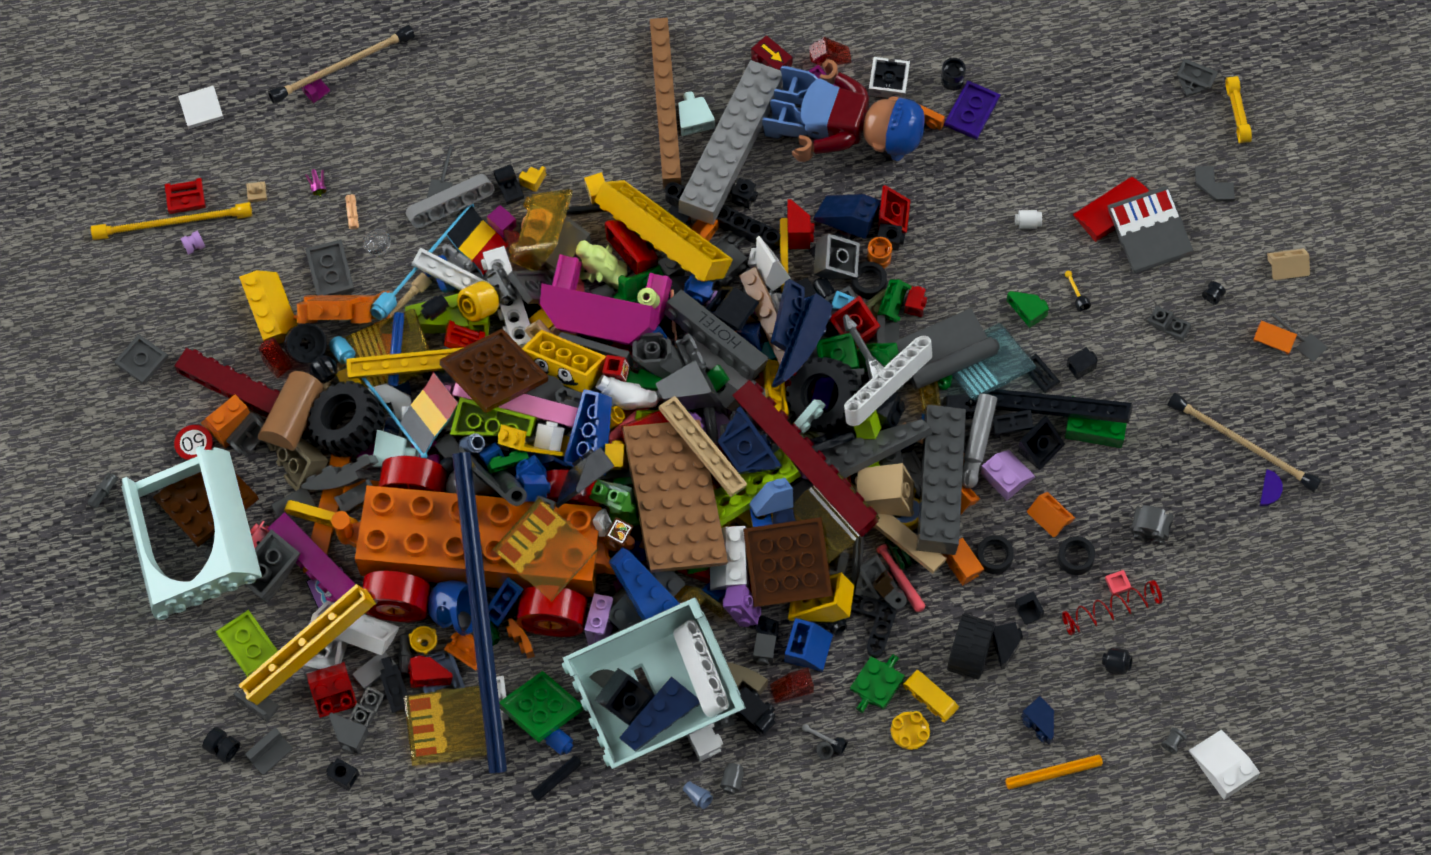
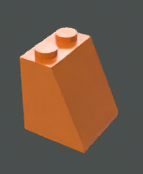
[201,394,250,449]

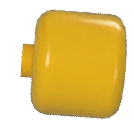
[457,281,499,322]

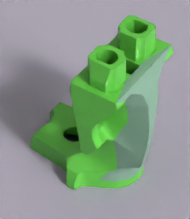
[589,479,640,526]

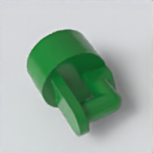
[614,275,640,304]

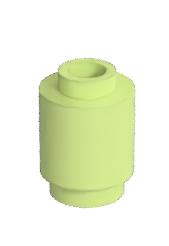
[638,288,660,309]

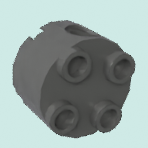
[1130,505,1174,545]

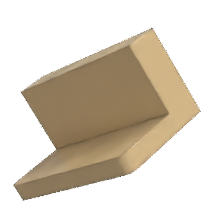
[1267,248,1310,280]

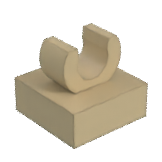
[246,181,267,202]

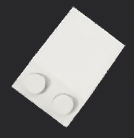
[1189,730,1260,800]

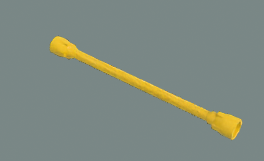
[91,202,252,240]

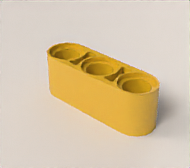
[903,670,959,723]

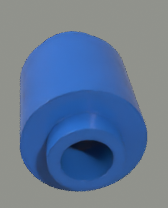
[544,729,574,755]

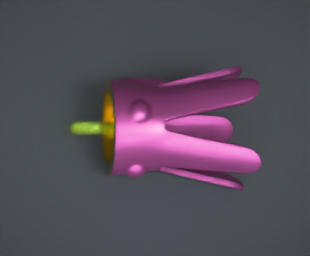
[305,169,327,197]

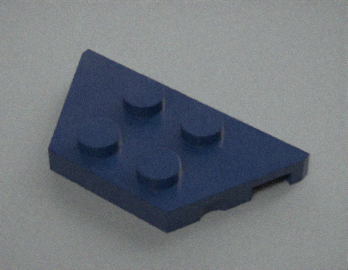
[718,406,782,474]

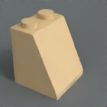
[855,463,915,517]

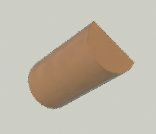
[258,371,324,451]

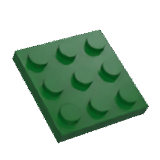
[499,671,583,743]

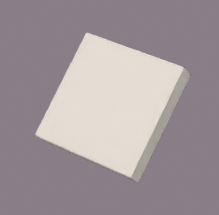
[178,86,224,129]

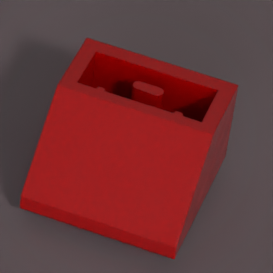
[306,662,357,718]

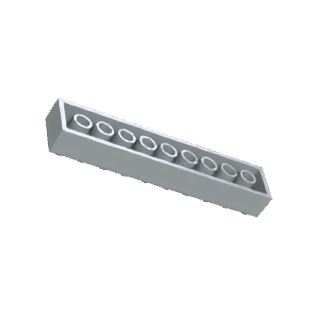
[679,60,783,225]

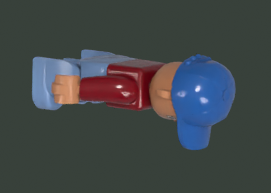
[762,59,925,162]

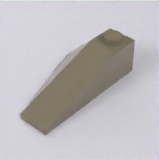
[266,438,328,491]

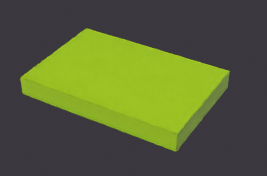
[216,610,278,677]

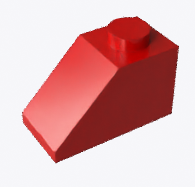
[408,655,453,688]

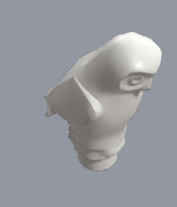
[596,375,659,410]

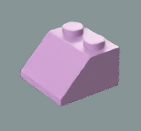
[980,450,1035,500]

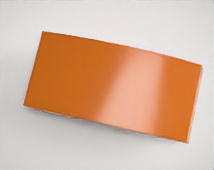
[506,618,535,659]

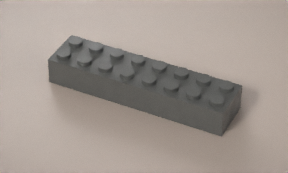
[916,405,966,555]

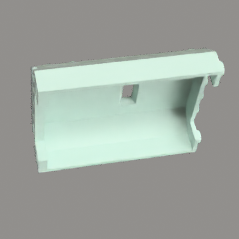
[562,597,746,769]

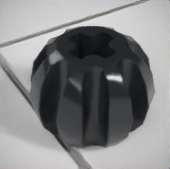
[309,355,337,383]

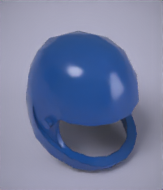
[427,580,473,636]

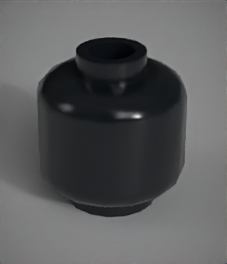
[1102,647,1133,675]

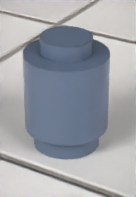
[459,433,485,455]

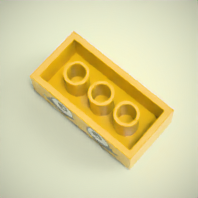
[522,330,606,393]

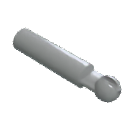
[962,394,997,489]

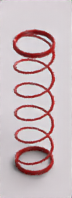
[1062,580,1163,635]

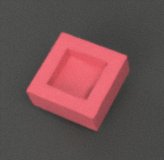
[1105,570,1131,595]

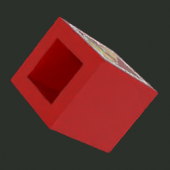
[602,355,630,382]

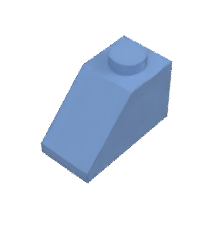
[749,478,793,517]

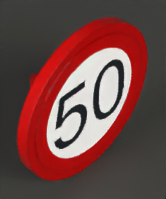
[174,425,213,461]

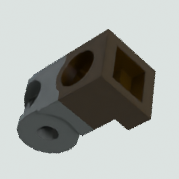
[872,570,907,609]

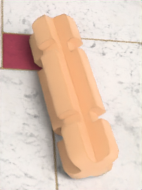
[345,194,359,229]

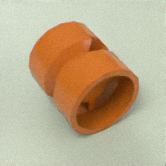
[867,237,892,268]

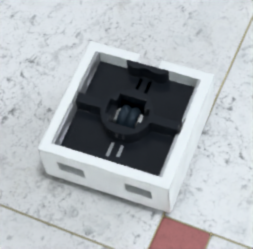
[868,57,910,98]

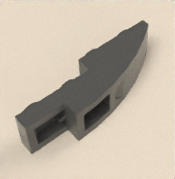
[301,454,378,490]

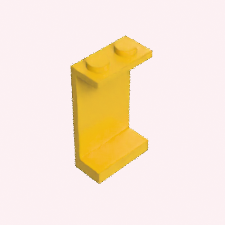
[498,424,570,456]

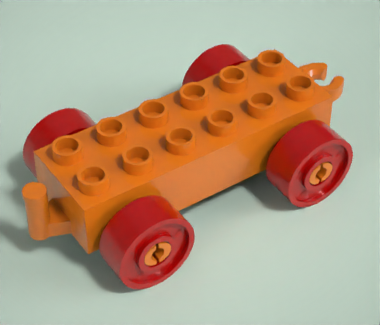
[331,456,635,637]

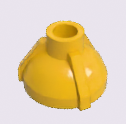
[408,626,438,655]

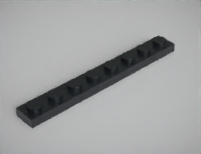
[982,388,1133,423]

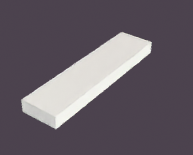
[412,248,487,290]

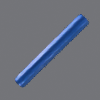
[388,312,404,386]

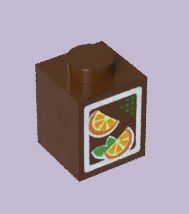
[603,517,634,551]

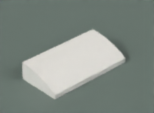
[310,601,399,655]

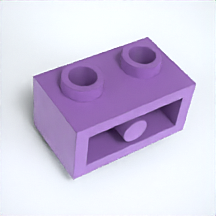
[723,584,761,627]

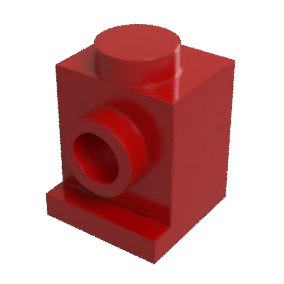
[904,286,928,317]

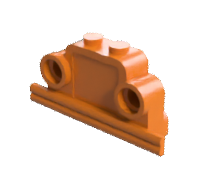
[293,295,390,324]

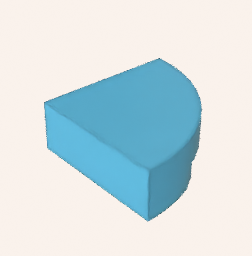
[831,291,854,310]

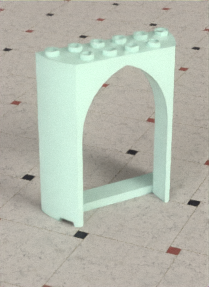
[121,446,262,620]

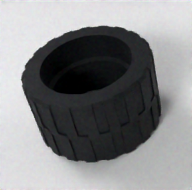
[947,614,995,680]

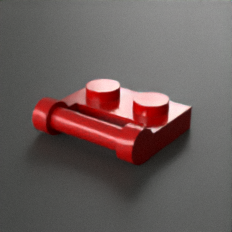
[165,178,206,214]
[444,320,485,349]

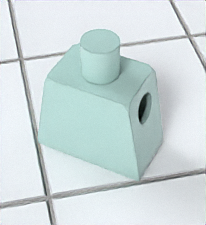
[678,92,715,136]
[373,430,419,468]

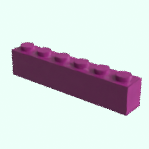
[268,512,356,603]

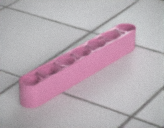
[452,382,578,428]

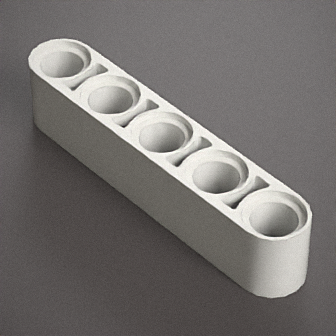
[673,620,729,718]

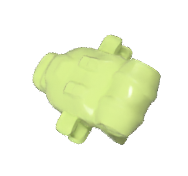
[576,240,627,289]

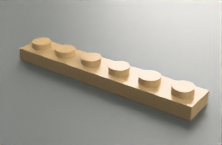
[659,396,747,497]

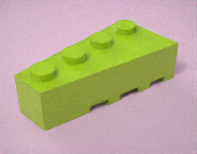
[450,397,537,438]

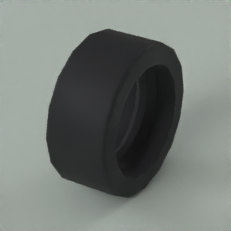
[852,262,887,299]
[976,535,1014,574]
[1057,536,1096,575]

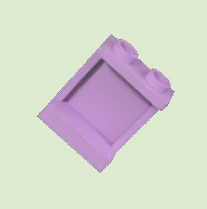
[584,593,614,646]

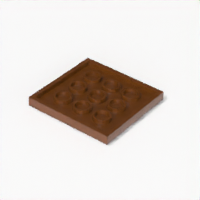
[439,329,549,413]
[153,472,259,547]
[743,517,833,607]

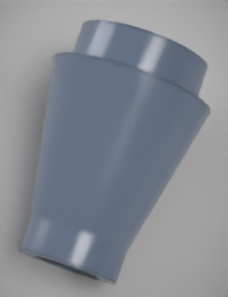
[683,781,713,809]

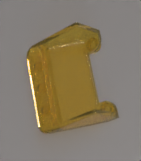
[508,189,573,271]

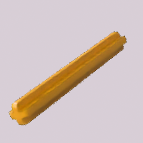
[1005,754,1103,790]

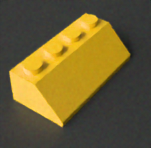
[239,270,298,349]

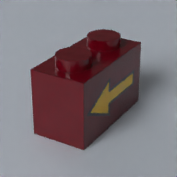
[751,35,793,71]

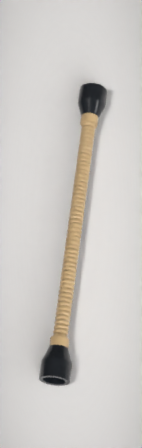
[268,25,415,104]
[1167,393,1322,492]

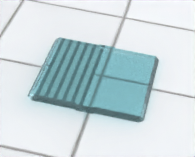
[952,323,1037,400]

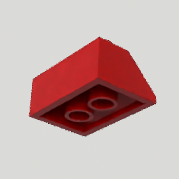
[605,220,658,275]

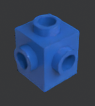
[515,454,547,484]

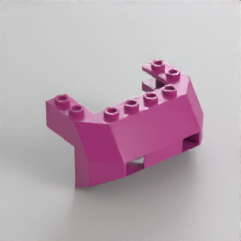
[540,254,672,346]

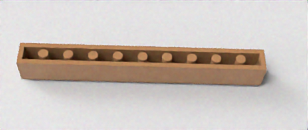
[650,18,681,189]

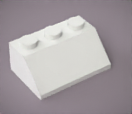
[710,526,750,590]

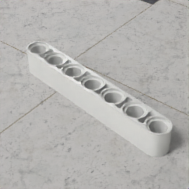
[844,336,932,426]

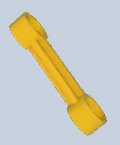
[1225,76,1252,143]

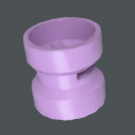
[180,231,205,255]

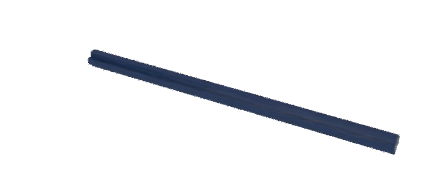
[452,452,507,774]

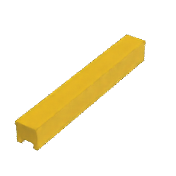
[239,584,376,705]

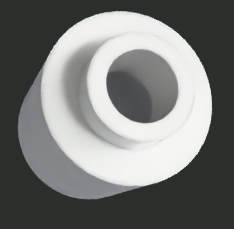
[1015,210,1042,229]

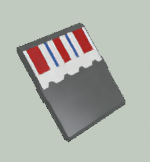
[1107,186,1194,274]

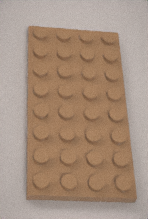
[623,420,728,573]

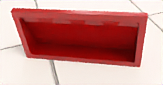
[1073,176,1149,242]

